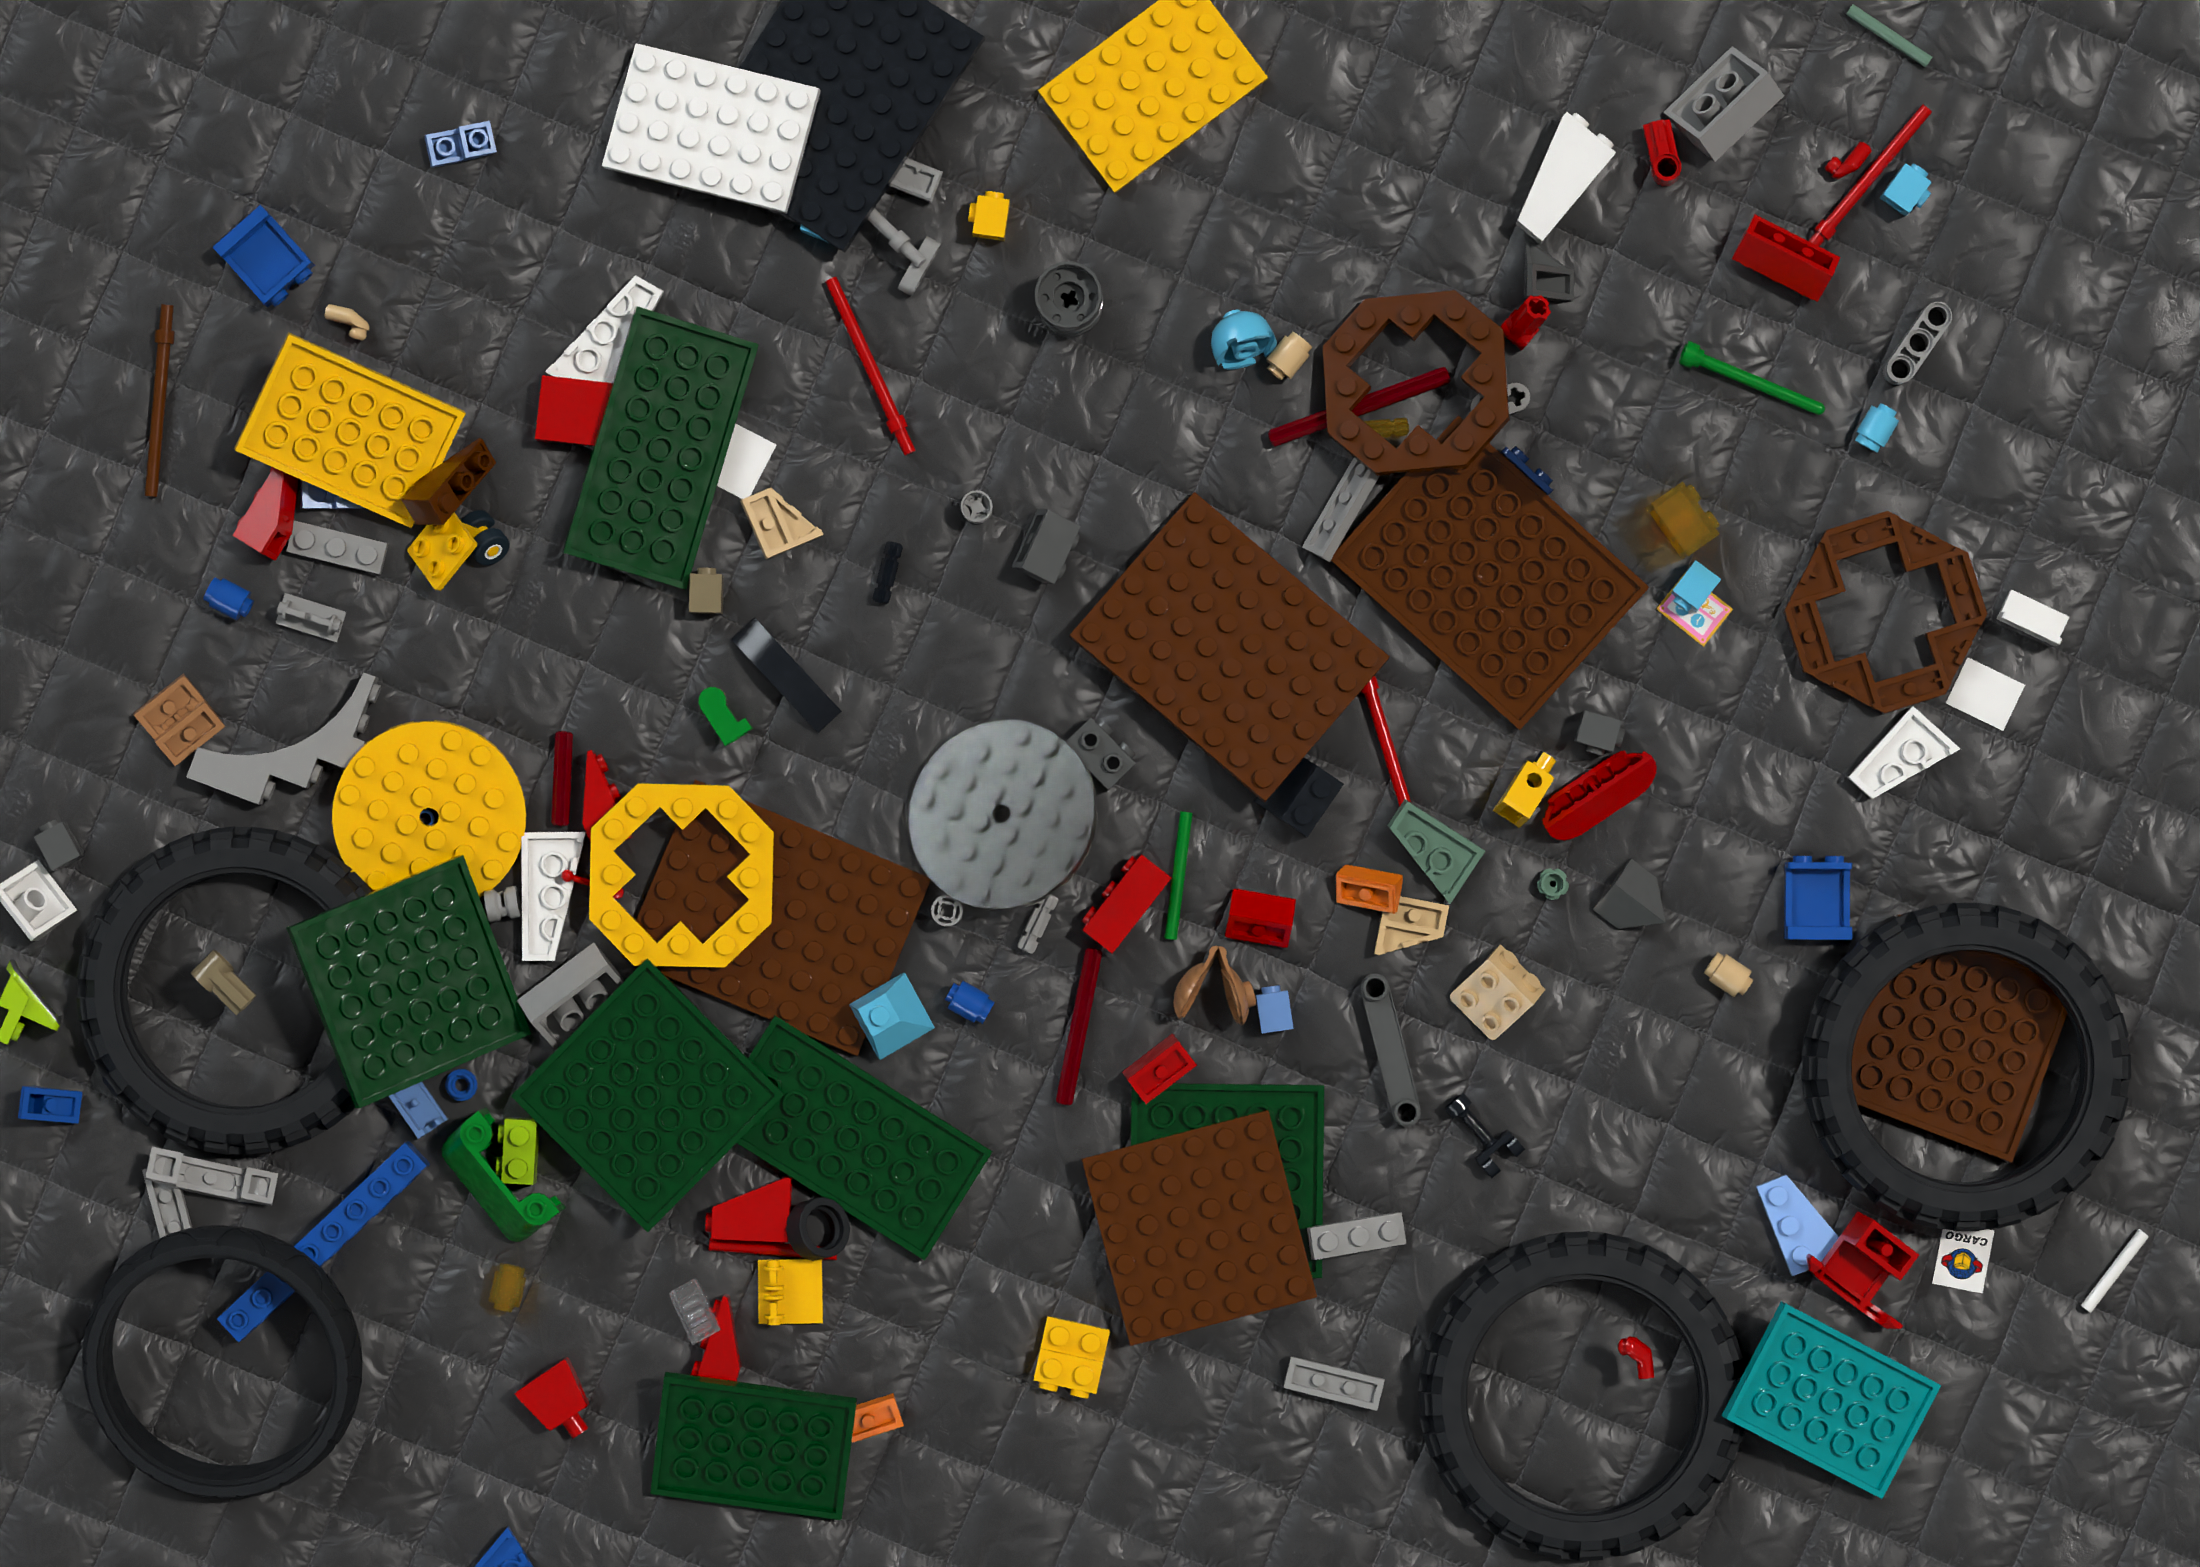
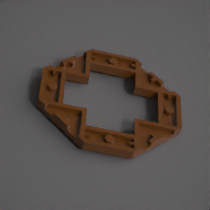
[1323,290,1510,476]
[1783,511,1987,714]

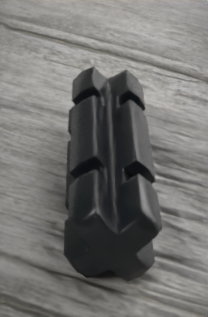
[872,541,903,604]

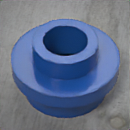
[445,1069,478,1101]

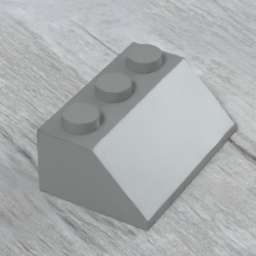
[1663,46,1784,162]
[517,942,625,1050]

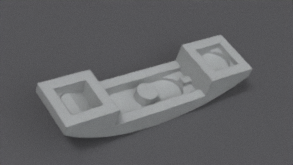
[145,1147,278,1205]

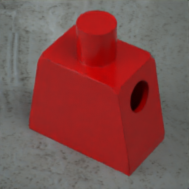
[514,1357,589,1439]

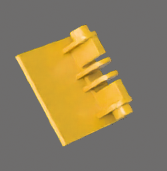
[758,1259,823,1325]

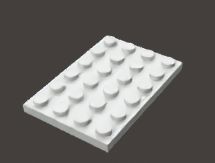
[602,43,821,214]

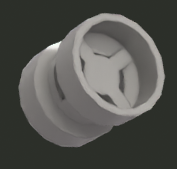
[961,490,993,524]
[484,886,522,922]
[931,895,963,926]

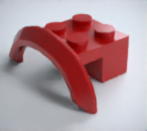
[1806,1211,1919,1329]

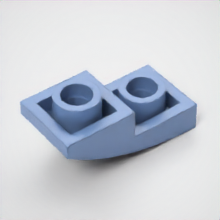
[424,121,497,168]

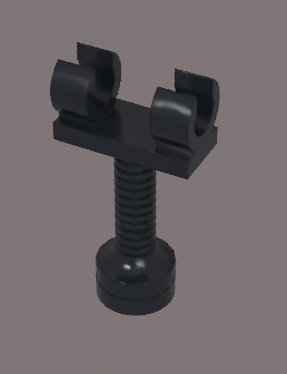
[1444,1093,1525,1178]

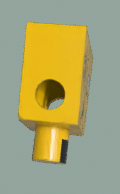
[1493,751,1556,828]

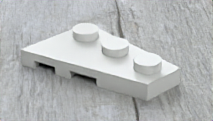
[1847,706,1960,799]

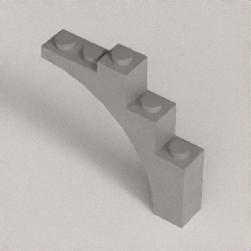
[186,672,381,805]

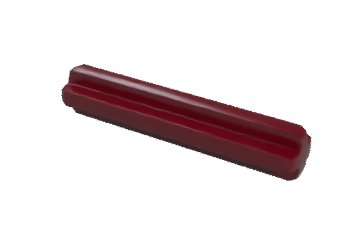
[551,731,573,826]

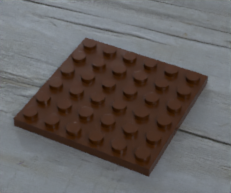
[1852,914,2068,1162]
[1082,1110,1317,1346]

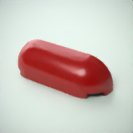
[1542,750,1657,840]

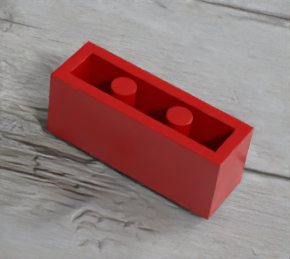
[1732,214,1841,302]
[1081,854,1171,954]

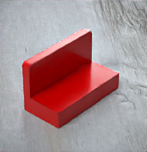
[1225,889,1296,948]
[1122,1034,1197,1104]

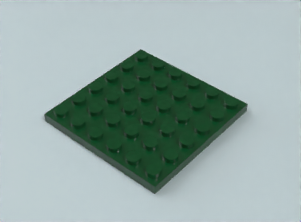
[286,855,531,1109]
[511,959,785,1232]
[1131,1083,1324,1278]

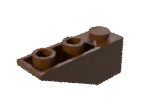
[402,438,496,525]

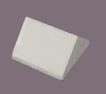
[0,860,77,941]

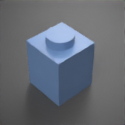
[1255,985,1294,1034]

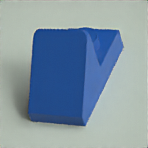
[18,1086,82,1124]

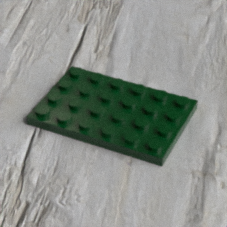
[650,1372,857,1520]

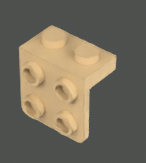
[1450,944,1546,1040]

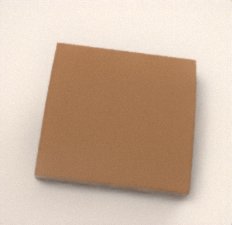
[134,673,225,766]

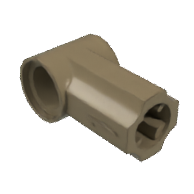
[191,949,257,1015]

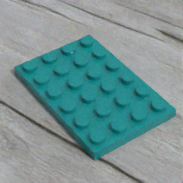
[1721,1301,1941,1499]

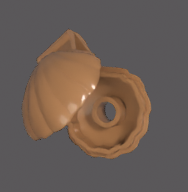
[1173,946,1256,1026]

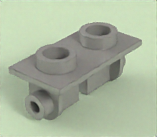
[276,593,346,642]

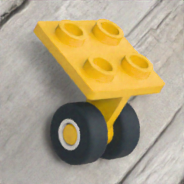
[407,510,510,591]

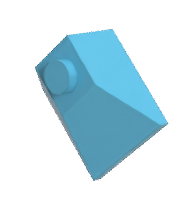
[849,972,935,1060]

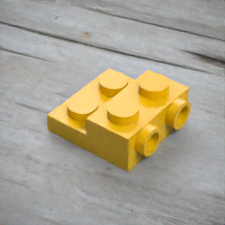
[1034,1316,1110,1399]

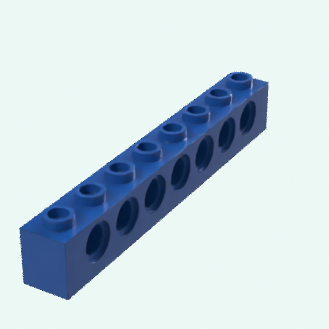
[217,1141,431,1343]

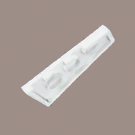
[545,275,664,383]
[521,832,586,961]

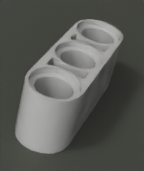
[1883,302,1952,385]

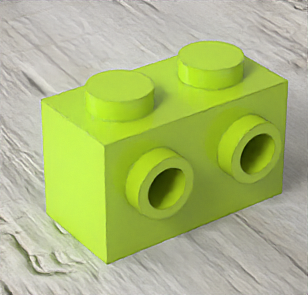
[496,1117,540,1185]

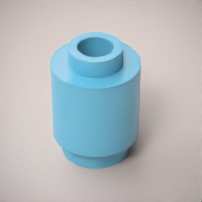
[1855,403,1899,453]

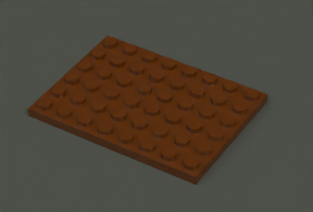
[1331,415,1649,730]
[1069,492,1390,803]
[621,780,932,1056]

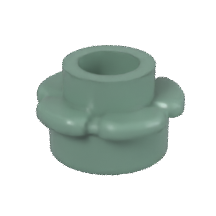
[1537,868,1569,900]

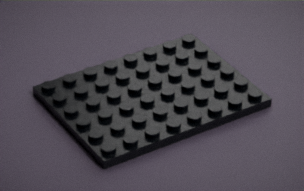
[739,0,985,253]

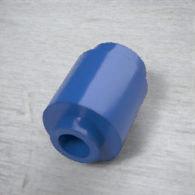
[203,577,254,620]
[945,981,995,1024]

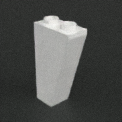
[1516,112,1616,244]

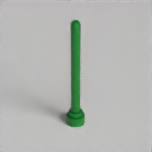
[1678,340,1825,415]

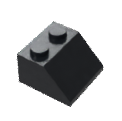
[1254,757,1344,837]

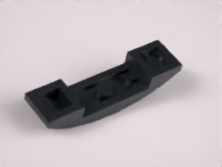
[732,618,842,733]

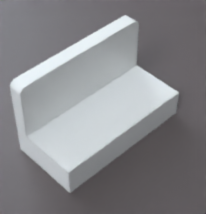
[1996,590,2069,646]

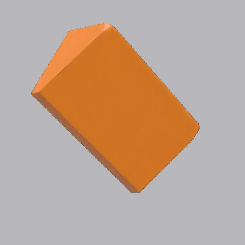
[1336,865,1403,914]

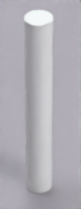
[2081,1229,2149,1313]

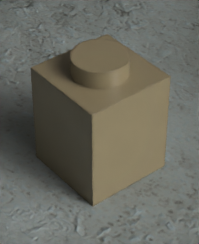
[689,568,724,614]

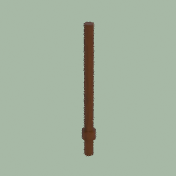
[144,304,175,497]

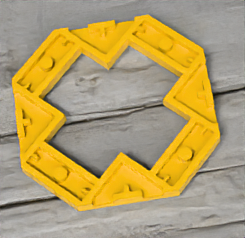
[589,783,774,968]

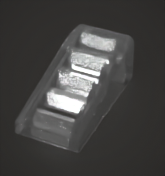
[669,1279,721,1345]

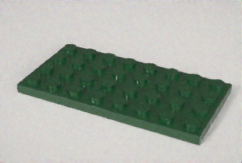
[562,306,759,590]
[737,1015,993,1261]

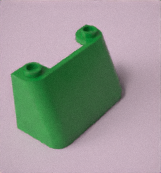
[441,1108,566,1242]

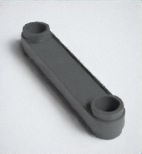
[1360,973,1421,1127]

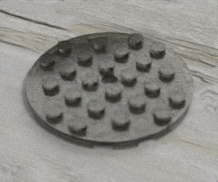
[909,720,1097,911]

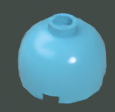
[1211,309,1277,370]

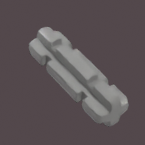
[1017,892,1058,954]

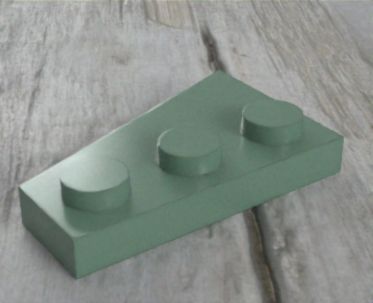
[1387,799,1485,904]

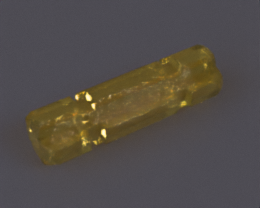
[1364,418,1409,437]

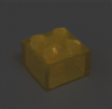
[1645,481,1720,560]

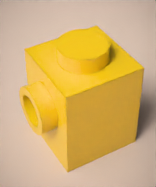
[968,191,1010,241]

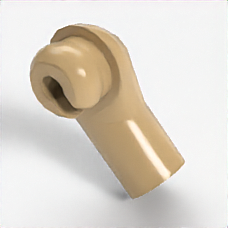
[325,304,370,341]

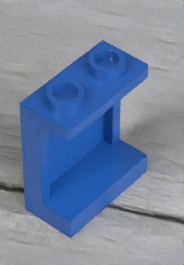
[213,205,315,308]
[1784,856,1852,940]

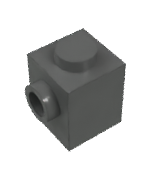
[1574,710,1625,756]

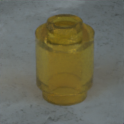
[489,1263,527,1312]

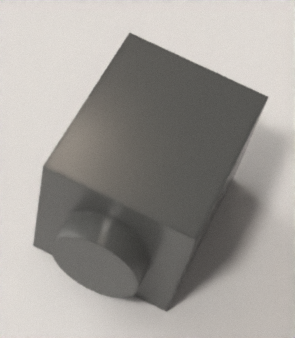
[34,819,85,871]

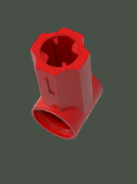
[1643,119,1682,186]
[1500,295,1551,351]

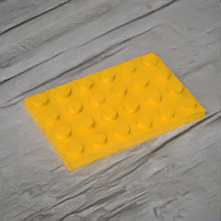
[1038,0,1268,194]
[234,332,466,528]

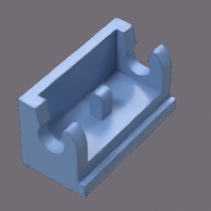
[389,1082,448,1139]

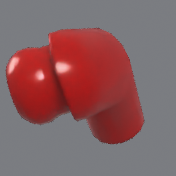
[1825,142,1872,179]
[1618,1336,1654,1379]

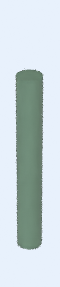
[1846,4,1932,67]

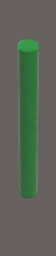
[1164,811,1193,940]

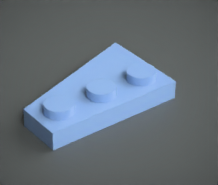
[1756,1174,1839,1276]

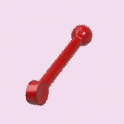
[561,870,624,899]

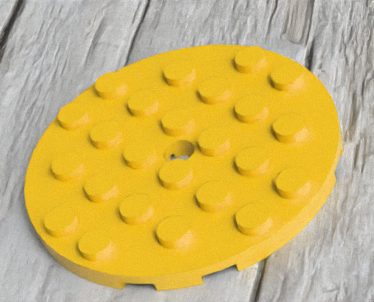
[332,720,526,898]

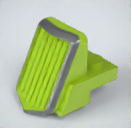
[0,959,61,1045]

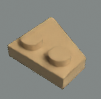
[740,487,823,560]
[1374,896,1449,955]

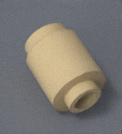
[1266,331,1312,380]
[1704,952,1753,997]

